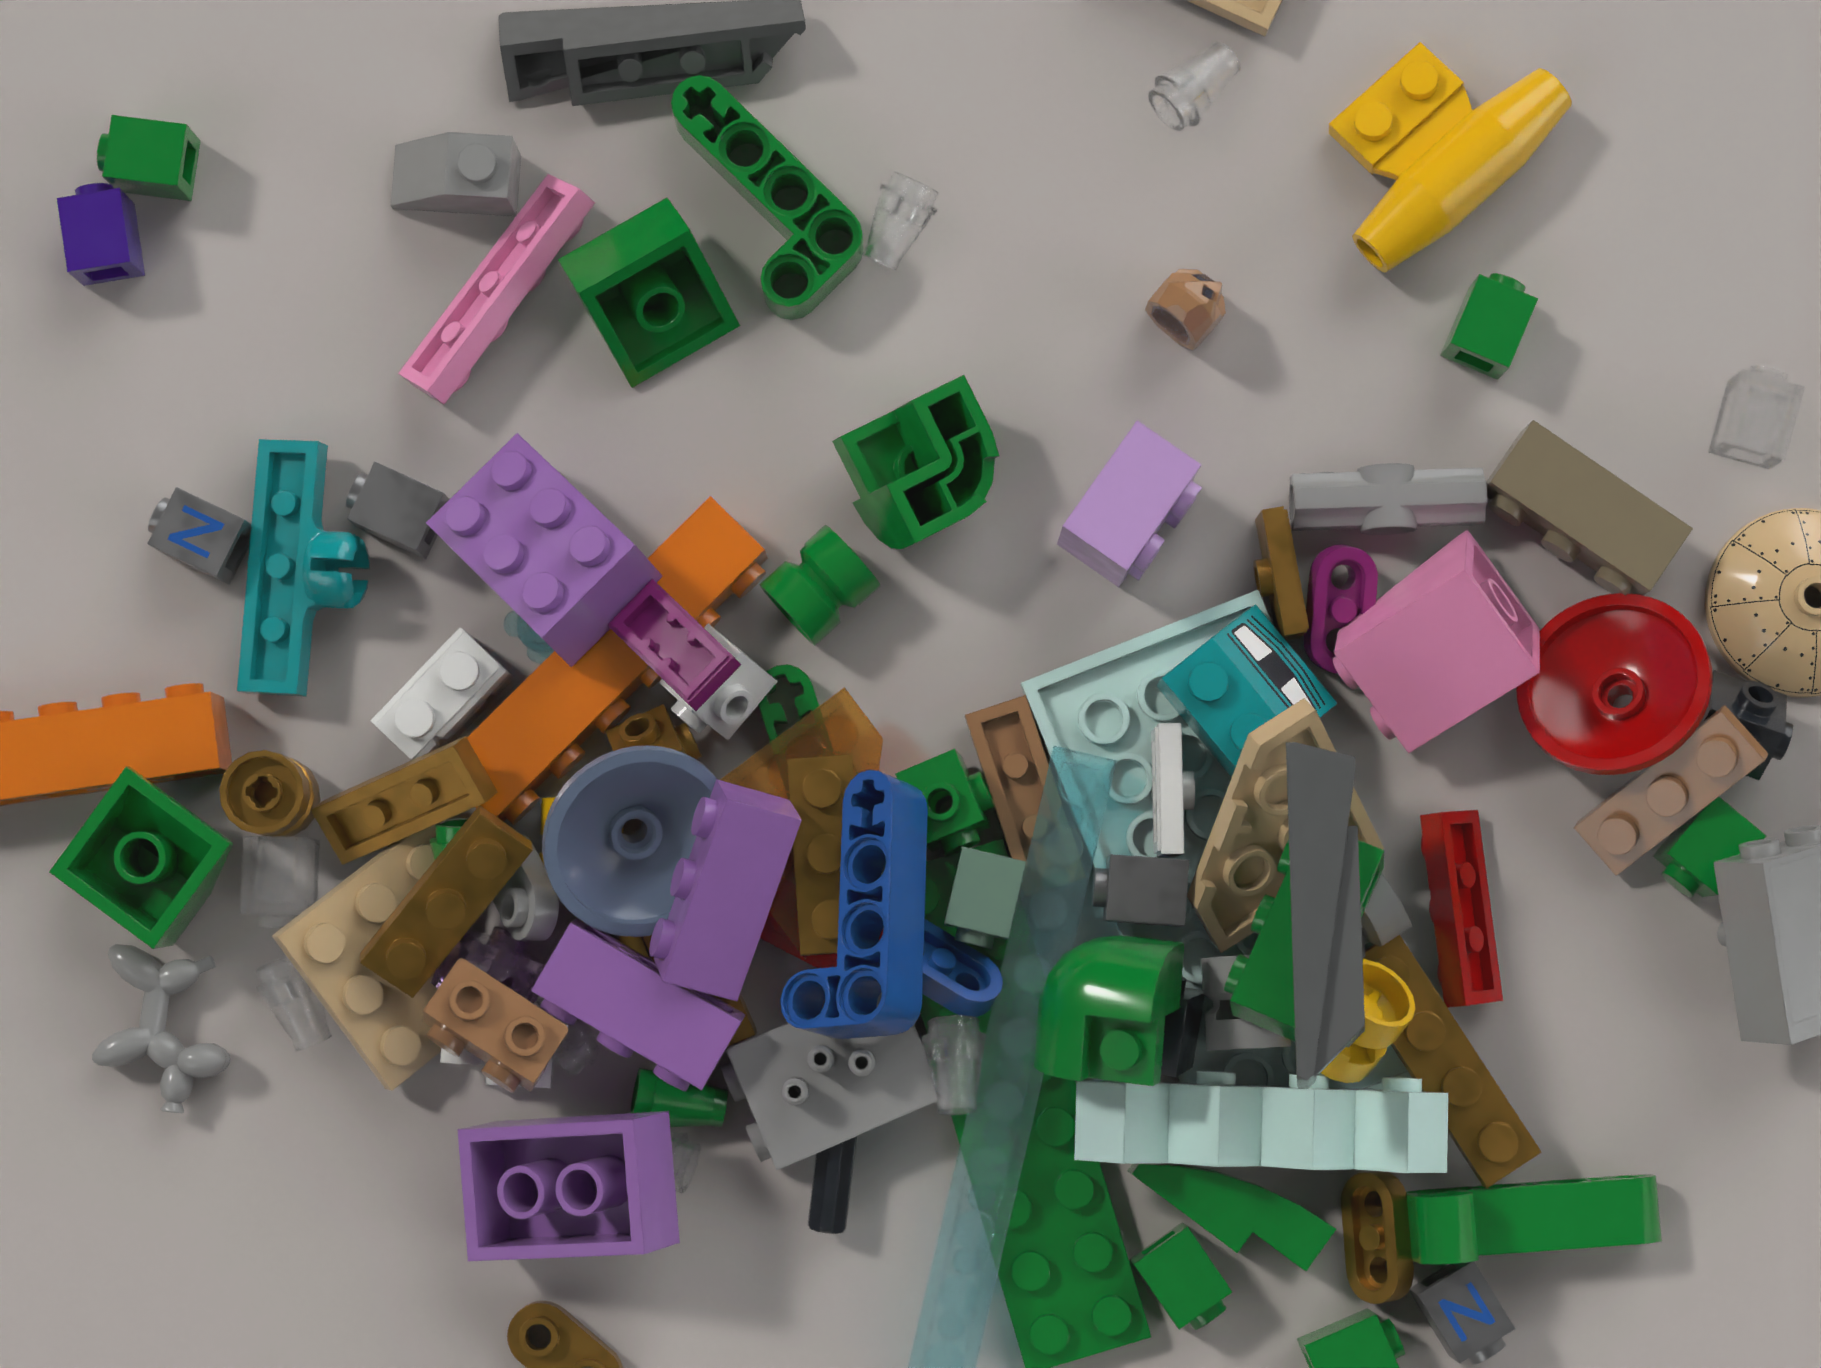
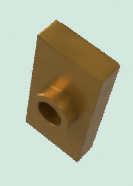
[1253,506,1309,641]

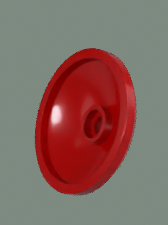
[1516,593,1713,775]

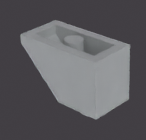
[390,132,521,217]

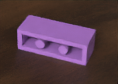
[649,779,802,1001]
[531,918,746,1091]

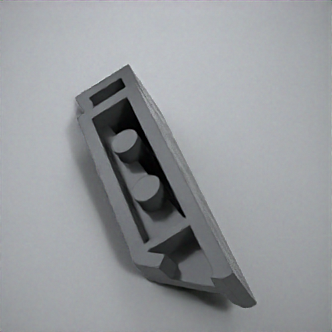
[499,0,806,106]
[1286,742,1365,1089]

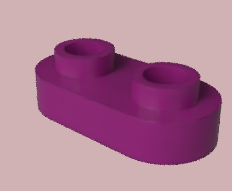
[1303,545,1378,674]

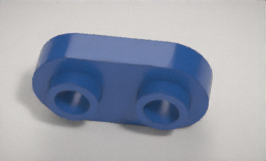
[922,919,1003,1017]

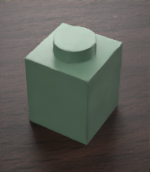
[944,846,1026,949]

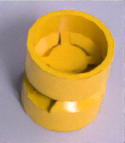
[1321,959,1416,1083]

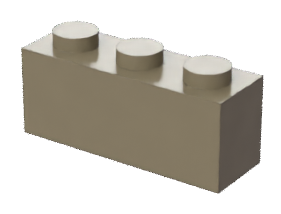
[1486,420,1693,596]

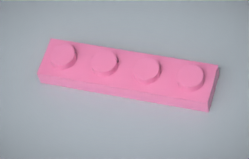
[398,174,595,404]

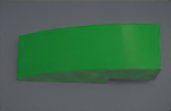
[1128,1163,1337,1272]

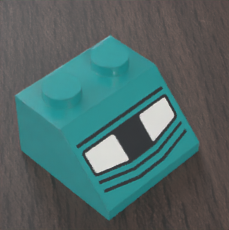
[1156,604,1337,778]

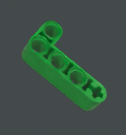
[671,75,864,320]
[1406,1174,1662,1265]

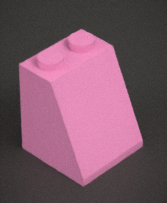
[1333,530,1540,754]

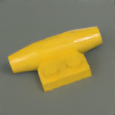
[1329,42,1572,273]

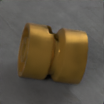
[219,750,320,839]

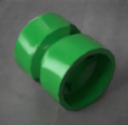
[759,525,880,646]

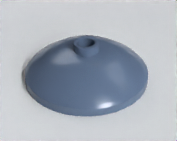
[542,746,717,937]

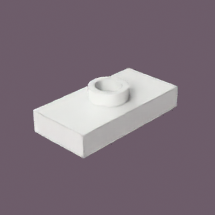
[1151,723,1195,857]

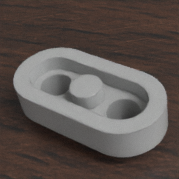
[493,835,559,941]

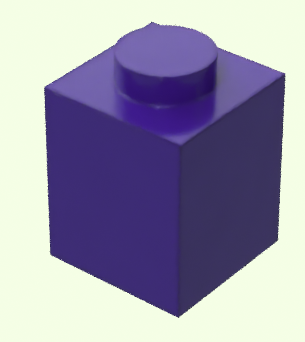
[57,183,145,286]

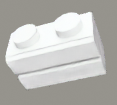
[370,627,515,760]

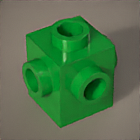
[895,748,995,856]

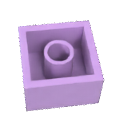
[1057,420,1202,587]

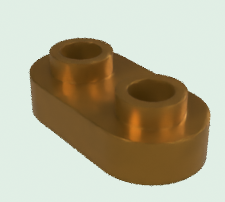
[1341,1171,1414,1304]
[507,1301,623,1368]

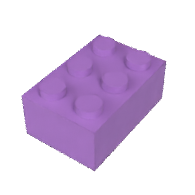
[426,433,663,667]
[458,1111,680,1261]

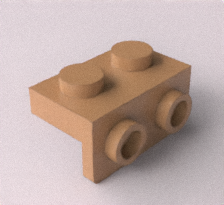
[422,958,568,1093]

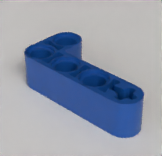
[780,770,928,1039]

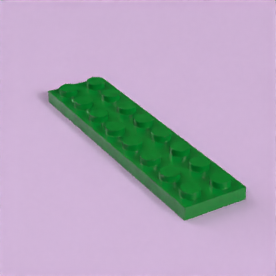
[920,839,1152,1368]

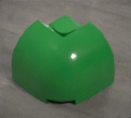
[832,375,1000,549]
[1034,936,1184,1086]

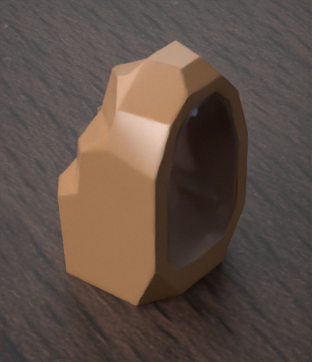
[1145,269,1226,350]

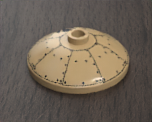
[1705,508,1821,698]

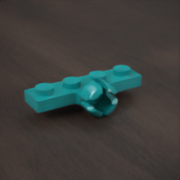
[237,439,370,697]

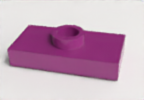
[607,579,742,711]

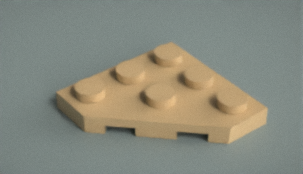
[1187,698,1384,953]
[272,825,458,1091]

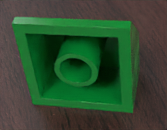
[558,197,740,388]
[49,766,233,949]

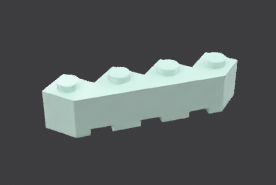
[1074,1071,1448,1173]

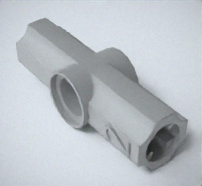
[1289,463,1487,535]

